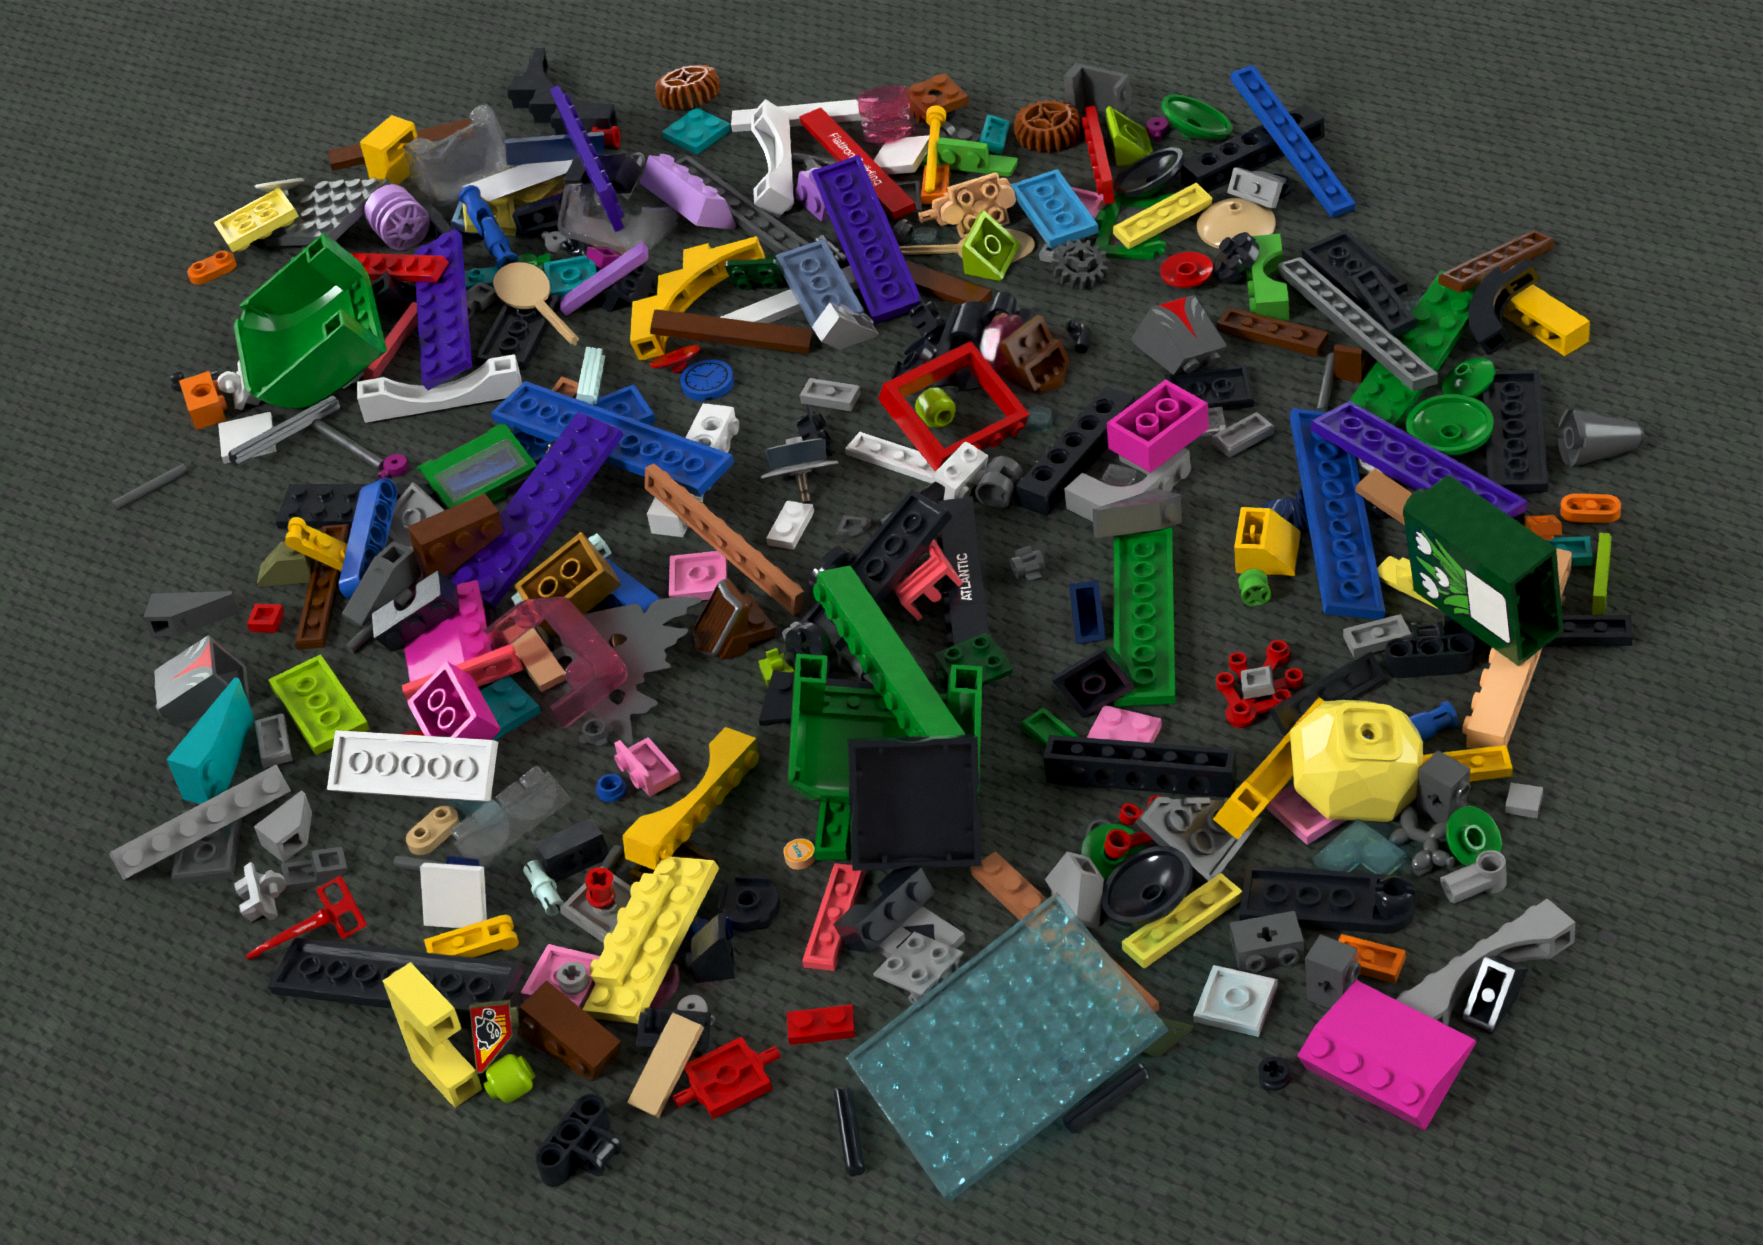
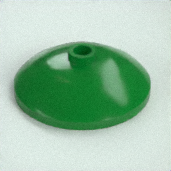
[1161,94,1233,141]
[1406,394,1494,456]

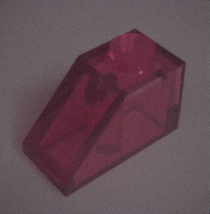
[979,313,1024,371]

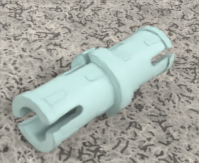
[523,860,564,916]

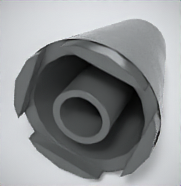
[1558,409,1644,467]

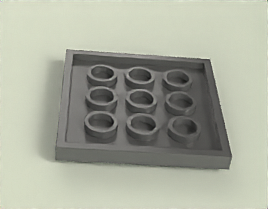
[263,178,391,247]

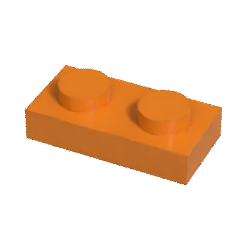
[921,164,951,204]
[1524,515,1562,540]
[1338,934,1406,984]

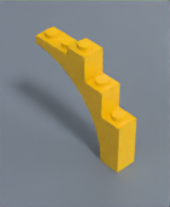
[630,236,765,360]

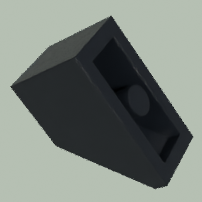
[686,913,735,983]
[1461,955,1528,1033]

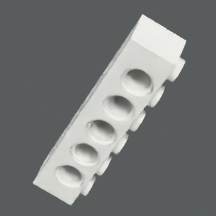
[647,404,739,537]

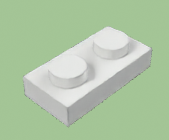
[766,501,814,550]

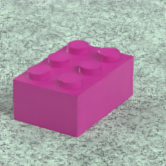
[1107,379,1209,473]
[407,661,501,740]

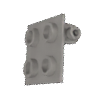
[873,932,963,1006]

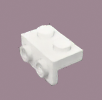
[933,442,988,500]

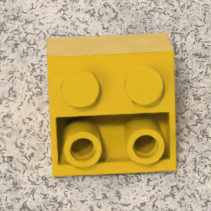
[1234,507,1301,576]

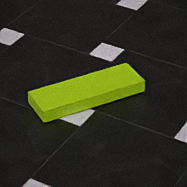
[1592,533,1612,615]

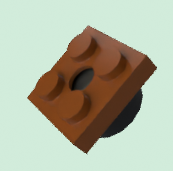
[902,73,969,124]

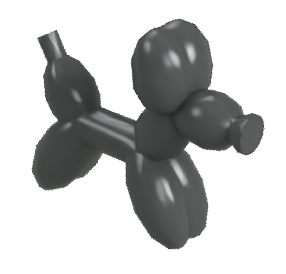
[1382,805,1456,876]

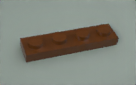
[1217,307,1329,357]

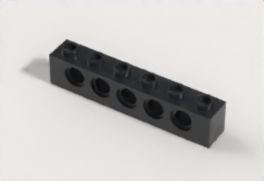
[1181,104,1325,193]
[1015,386,1135,516]
[1043,735,1237,798]

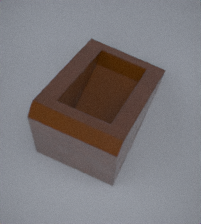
[1334,344,1373,383]

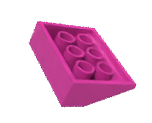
[404,580,499,684]
[1297,980,1476,1131]

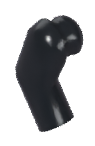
[562,238,590,257]
[1065,319,1092,353]

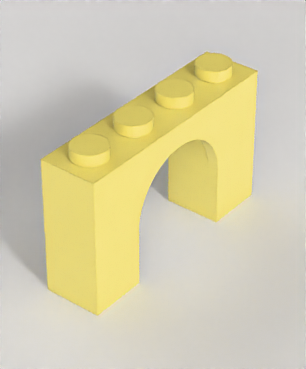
[383,962,482,1108]

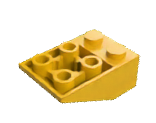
[360,115,419,185]

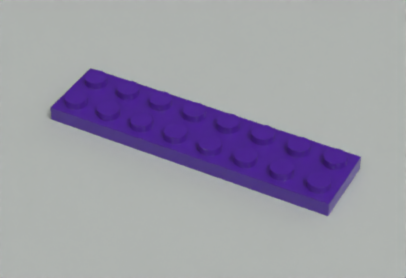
[550,85,625,232]
[811,155,921,324]
[414,228,472,391]
[1310,401,1528,518]
[451,411,624,608]

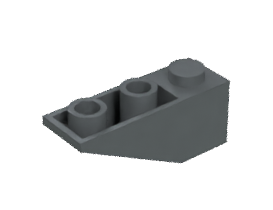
[342,541,422,627]
[143,591,240,637]

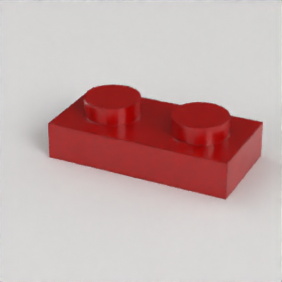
[787,1004,855,1045]

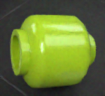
[915,387,956,428]
[483,1054,535,1104]

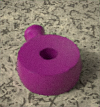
[1146,117,1169,142]
[378,454,409,479]

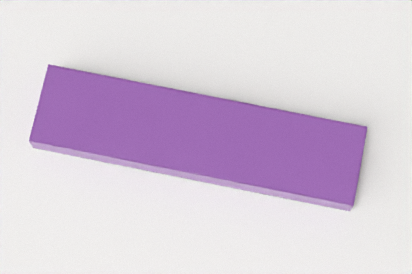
[560,241,648,316]

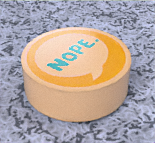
[783,839,815,870]

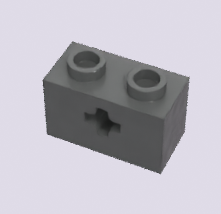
[1415,750,1471,823]
[1230,911,1305,972]
[1305,934,1361,1009]

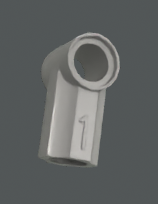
[1440,850,1507,903]

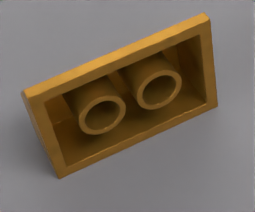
[514,532,622,638]

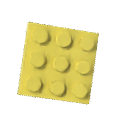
[214,188,299,252]

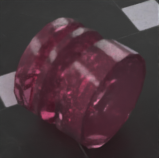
[856,85,915,143]

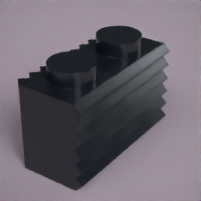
[512,192,572,236]

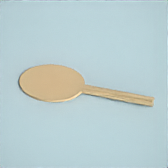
[899,229,1035,263]
[493,262,579,346]

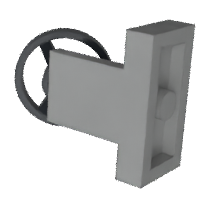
[1227,168,1292,208]

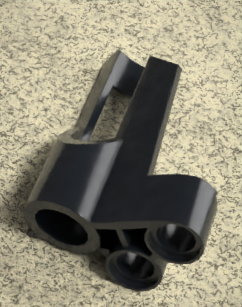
[925,292,1036,392]

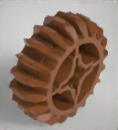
[655,64,720,111]
[1014,99,1082,153]

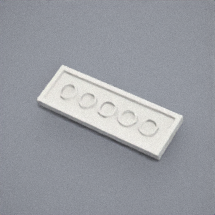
[327,730,498,803]

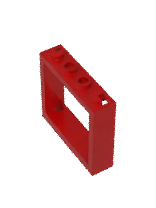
[878,341,1030,472]

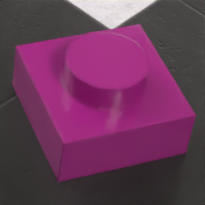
[586,247,621,268]

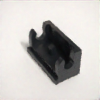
[534,818,609,883]
[636,1007,711,1051]

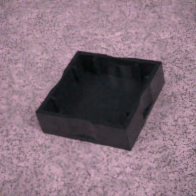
[847,734,982,871]

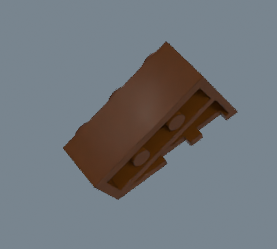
[408,493,504,578]
[517,980,621,1081]

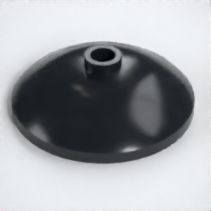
[1113,147,1185,198]
[1101,846,1193,926]

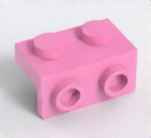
[614,737,681,797]

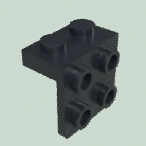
[602,264,662,312]

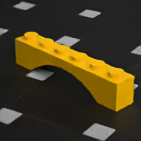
[1213,697,1325,840]
[622,727,759,870]

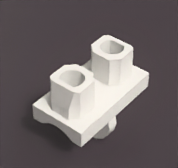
[217,360,260,410]

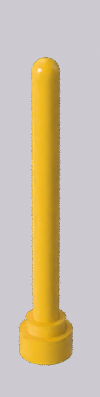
[925,106,946,193]

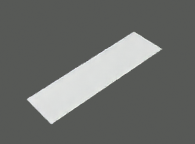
[462,160,573,201]

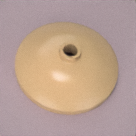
[1197,198,1276,249]

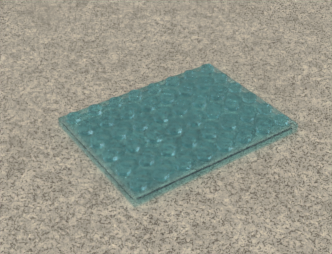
[845,892,1169,1203]

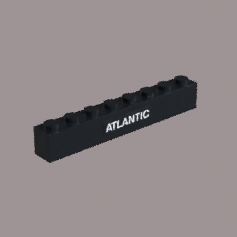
[937,497,989,648]

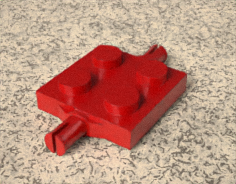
[673,1037,781,1120]

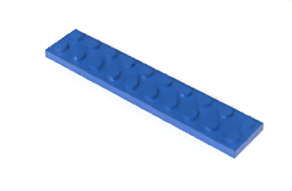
[491,381,734,497]
[1290,408,1386,620]

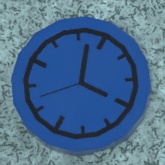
[680,360,734,401]

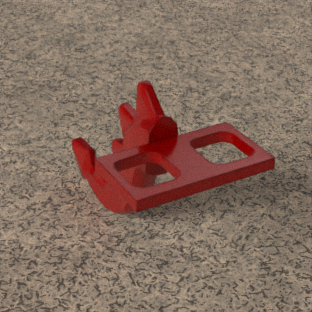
[245,875,367,961]

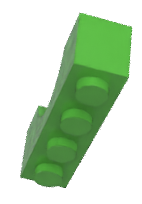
[1246,234,1289,321]

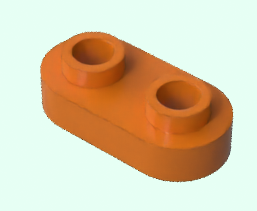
[187,251,237,285]
[1560,494,1621,523]

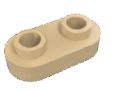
[406,806,460,855]

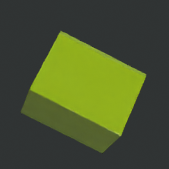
[1106,106,1153,166]
[961,210,1021,281]

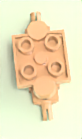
[918,172,1023,238]

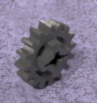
[1051,239,1109,290]

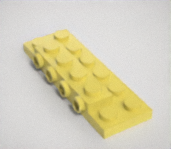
[582,857,719,1024]

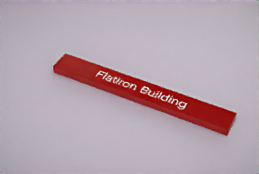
[799,107,916,220]

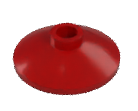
[1160,252,1213,288]
[649,345,700,373]

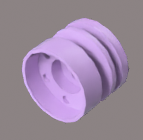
[364,184,430,251]

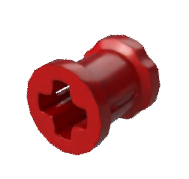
[591,126,620,148]
[585,867,615,908]

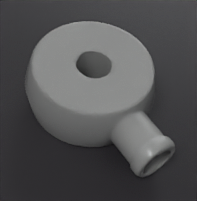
[541,231,568,252]
[677,995,715,1025]

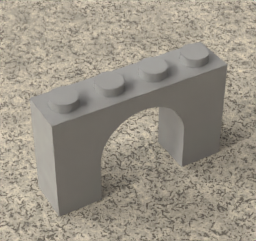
[1064,448,1191,522]

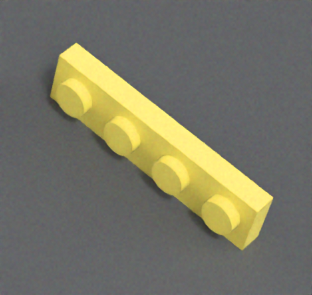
[1113,183,1212,249]
[1122,873,1243,968]

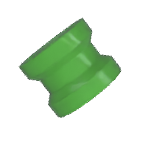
[1238,569,1271,606]

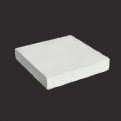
[874,135,929,175]
[218,412,277,464]
[420,863,487,928]
[1193,965,1278,1037]

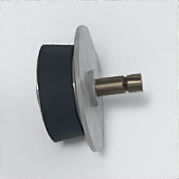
[761,436,839,502]

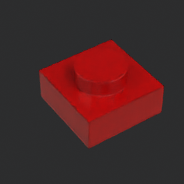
[247,604,285,633]

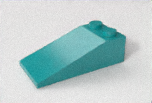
[167,678,254,804]

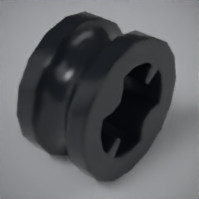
[1258,1056,1290,1091]

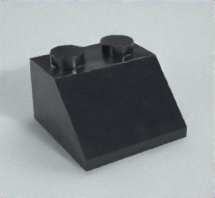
[1051,646,1135,718]

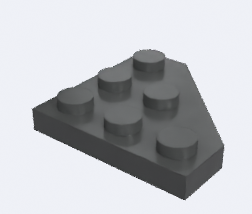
[1135,797,1262,885]

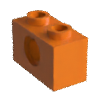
[179,371,228,430]

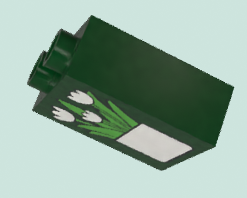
[1403,475,1564,666]

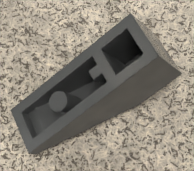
[1092,489,1182,538]

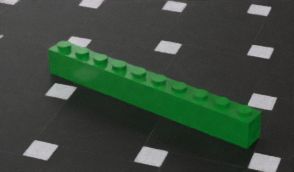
[813,566,966,737]

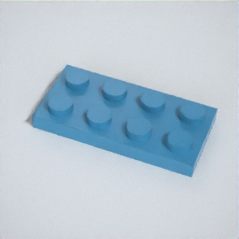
[1010,169,1099,249]

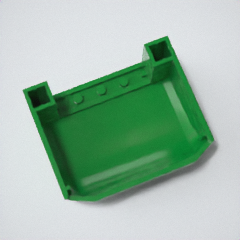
[234,233,387,409]
[788,654,982,804]

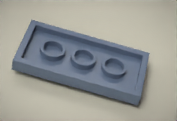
[776,239,864,334]

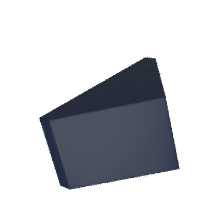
[1069,580,1106,643]

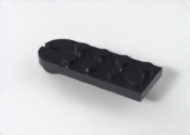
[1239,865,1415,934]

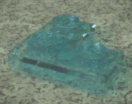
[1313,819,1406,875]

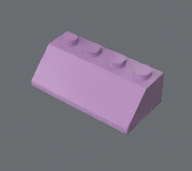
[639,154,736,230]

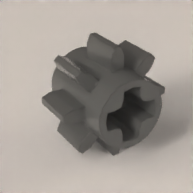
[1010,545,1046,582]

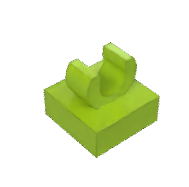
[758,648,794,687]

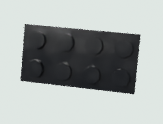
[1302,229,1408,311]
[475,295,560,370]

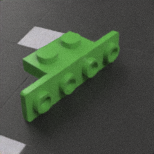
[919,138,1018,177]

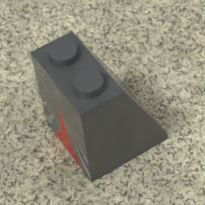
[1131,295,1227,375]
[154,635,251,724]

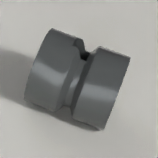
[975,456,1023,510]

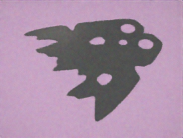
[552,597,701,745]

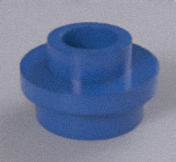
[596,774,627,802]

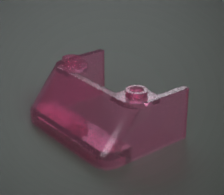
[484,596,628,729]

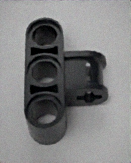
[1385,620,1475,678]
[535,1093,622,1187]

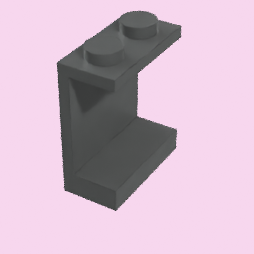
[1064,63,1133,119]

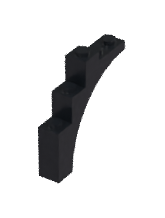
[507,48,618,135]

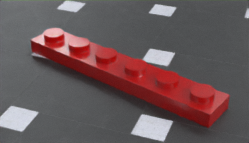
[1082,106,1115,204]
[350,253,449,283]

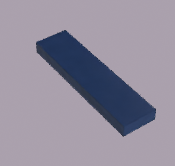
[505,131,605,165]

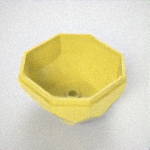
[1290,700,1423,822]

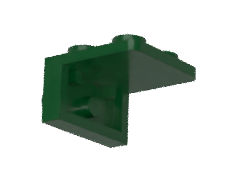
[725,254,786,290]
[933,633,1013,691]

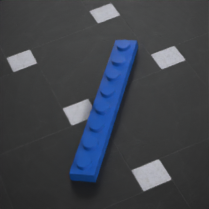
[1230,65,1356,219]

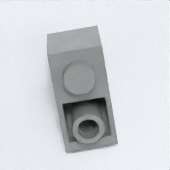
[812,302,879,349]
[254,791,312,863]
[1045,851,1104,929]

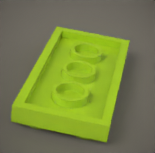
[268,654,370,756]

